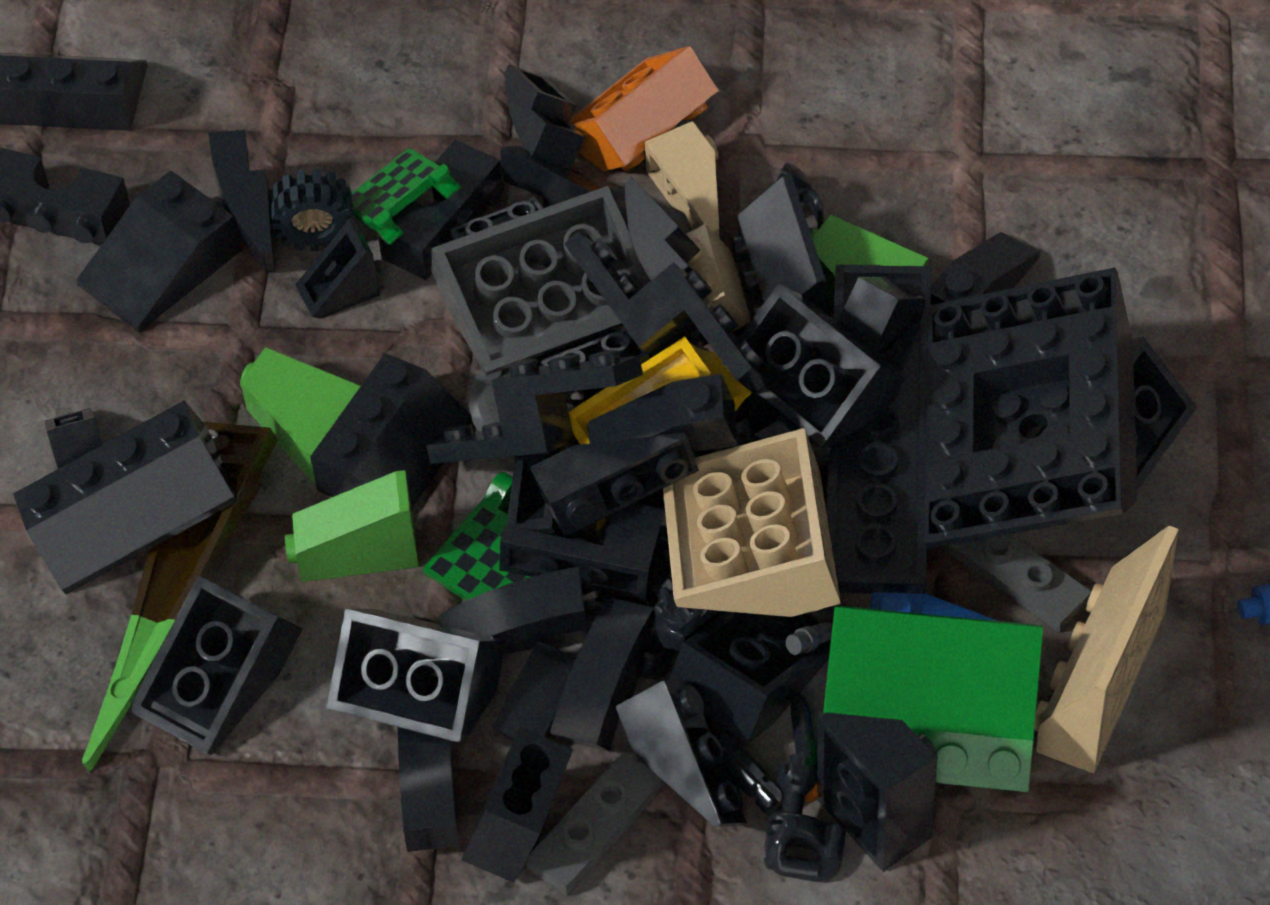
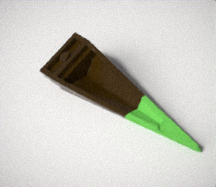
[82,422,277,772]

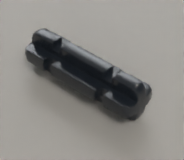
[714,730,784,815]

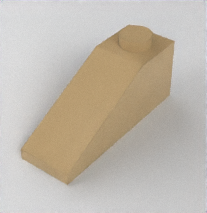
[645,121,720,239]

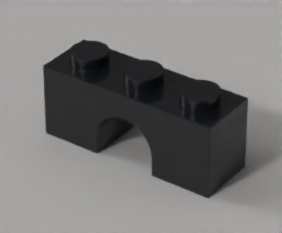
[378,139,504,280]
[0,147,130,245]

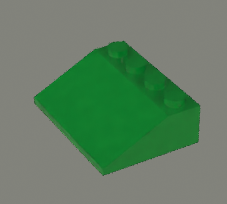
[823,605,1043,792]

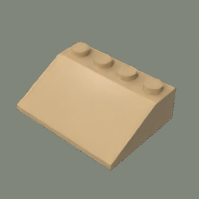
[663,428,841,617]
[1034,526,1179,773]

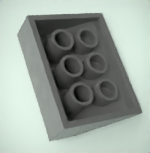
[431,186,651,376]

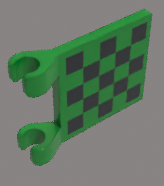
[352,148,462,245]
[422,472,580,601]

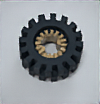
[269,169,354,251]

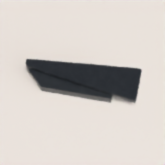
[500,145,691,234]

